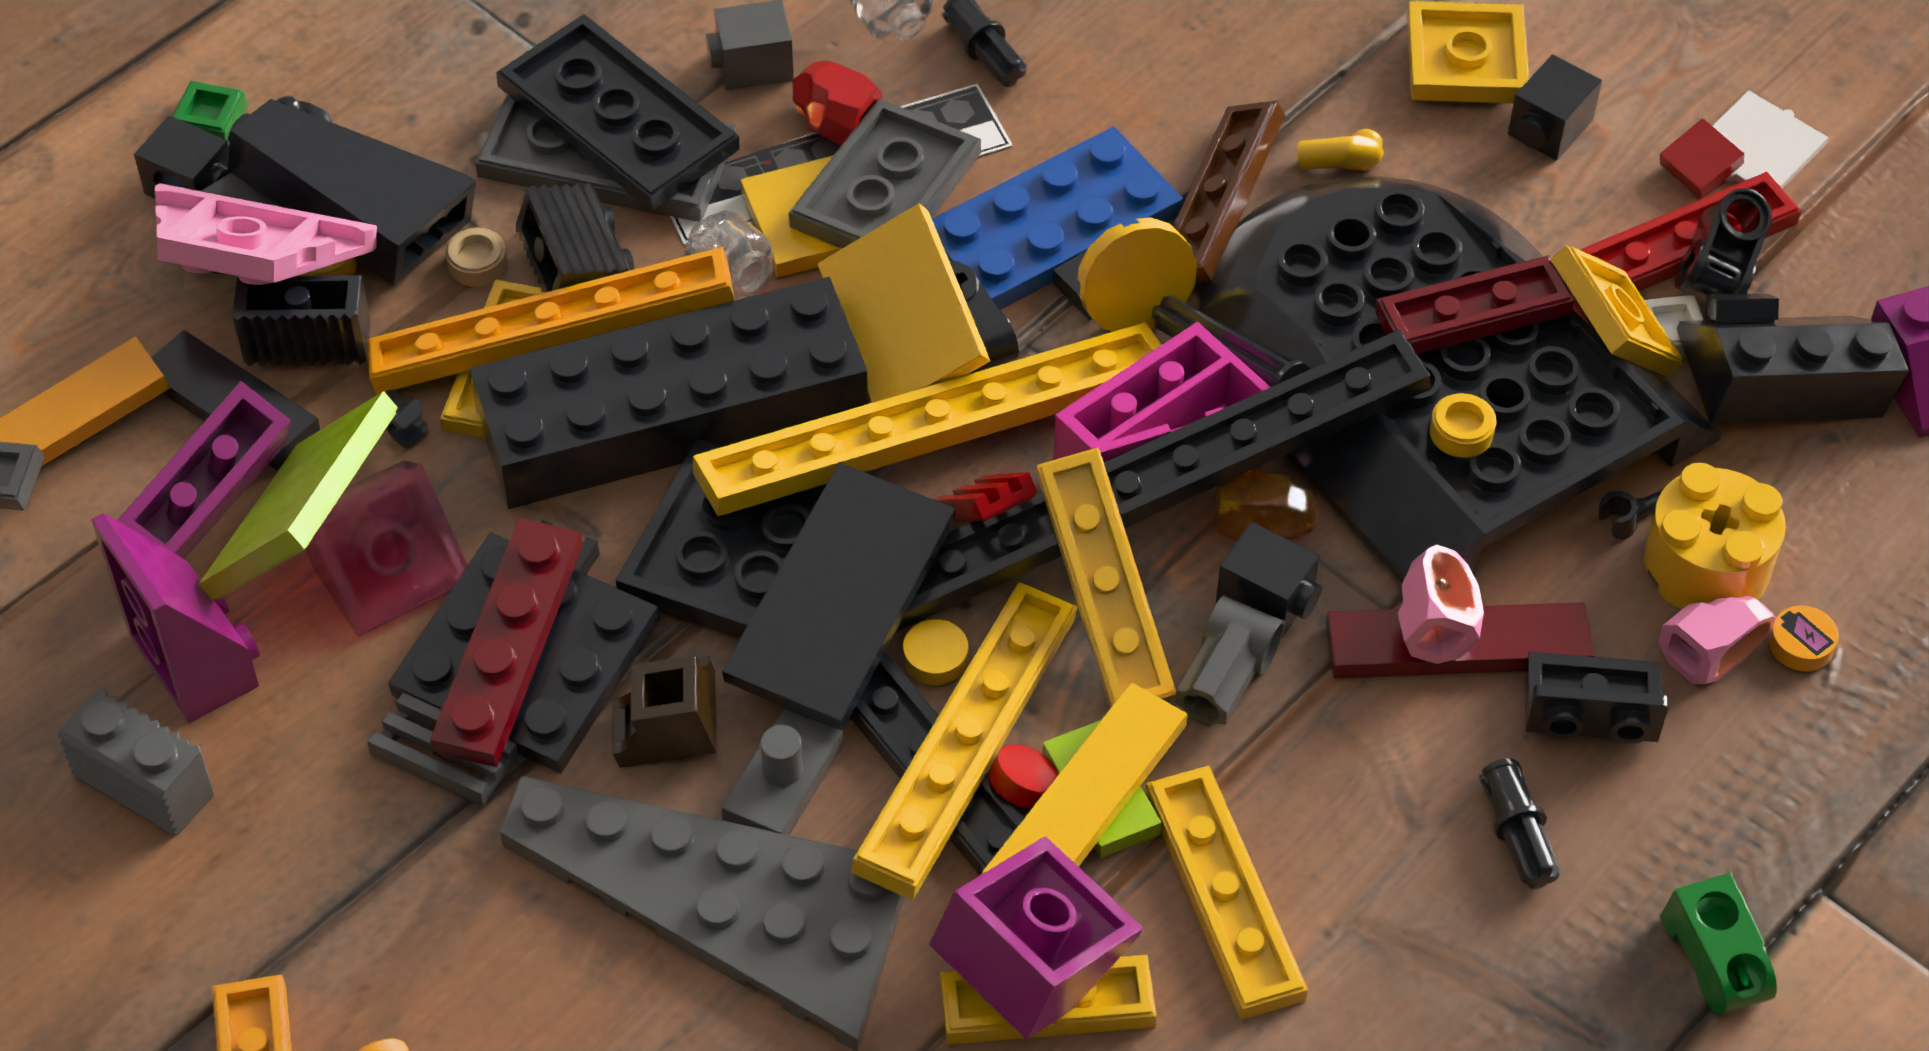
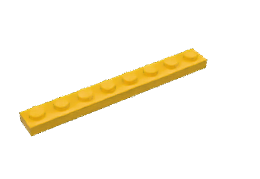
[693,322,1162,516]

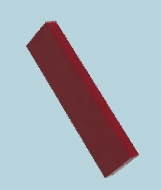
[1326,602,1595,678]

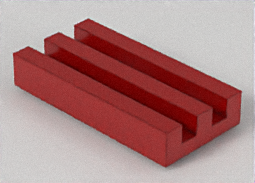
[934,472,1038,522]

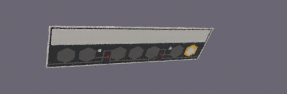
[670,83,1013,244]

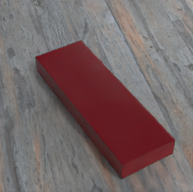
[1375,255,1575,354]

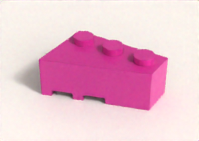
[1053,322,1270,462]

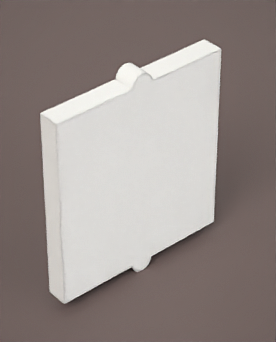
[1713,90,1829,189]

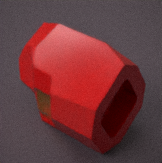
[792,61,882,146]

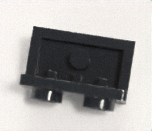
[1525,652,1668,744]

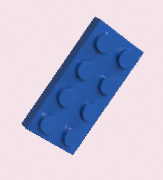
[932,126,1183,310]

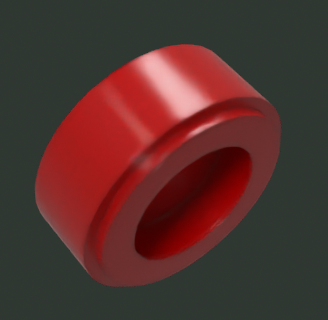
[988,744,1058,808]

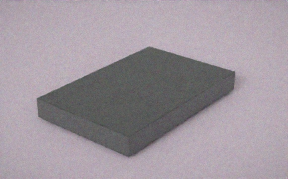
[789,99,981,248]

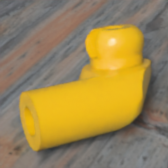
[1297,129,1384,171]

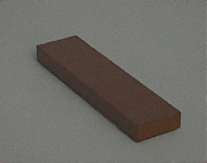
[1173,101,1285,284]

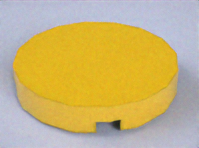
[1077,218,1197,332]

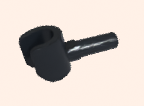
[385,389,428,448]
[1599,489,1663,540]

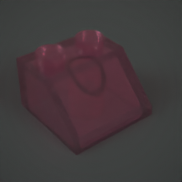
[305,460,468,636]

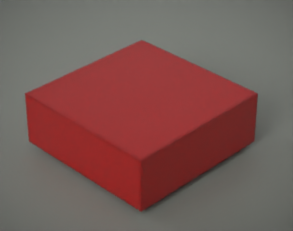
[1660,118,1744,199]

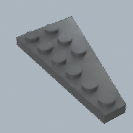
[500,776,904,1051]

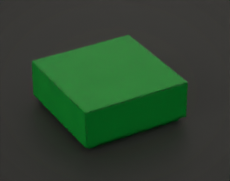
[172,81,248,144]

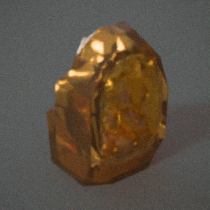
[1216,467,1319,541]

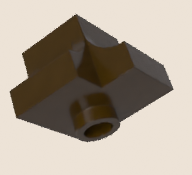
[613,655,716,768]

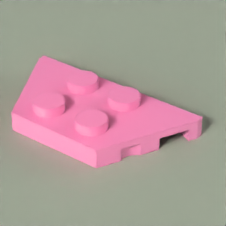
[155,183,377,285]

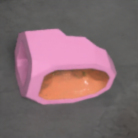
[1398,545,1484,664]
[1657,596,1776,685]

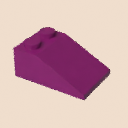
[91,513,260,723]

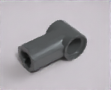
[1175,595,1285,727]

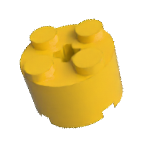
[1643,462,1786,609]

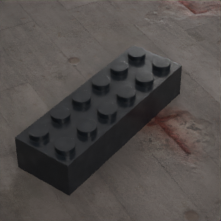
[470,276,868,509]

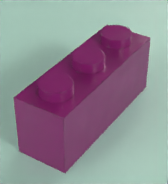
[117,381,292,559]

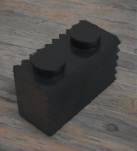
[516,183,634,293]
[232,275,371,367]

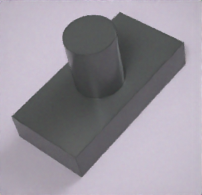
[722,707,844,835]

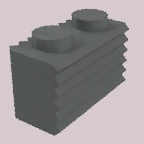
[57,689,214,835]

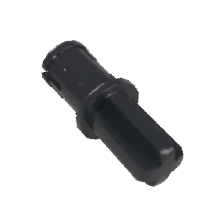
[942,0,1027,87]
[1479,758,1560,889]

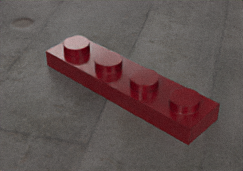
[430,518,583,768]

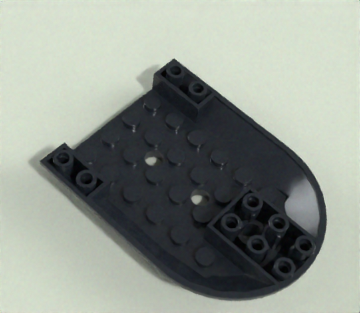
[1199,177,1721,598]

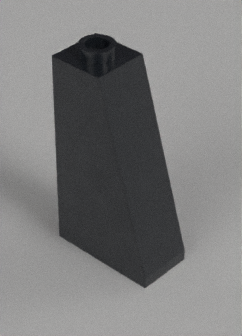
[228,99,476,285]

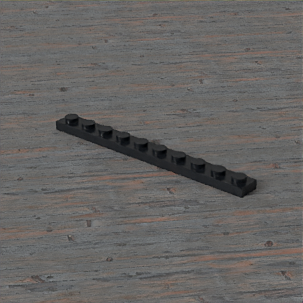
[896,329,1430,631]

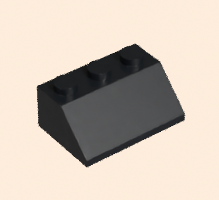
[1676,316,1909,424]

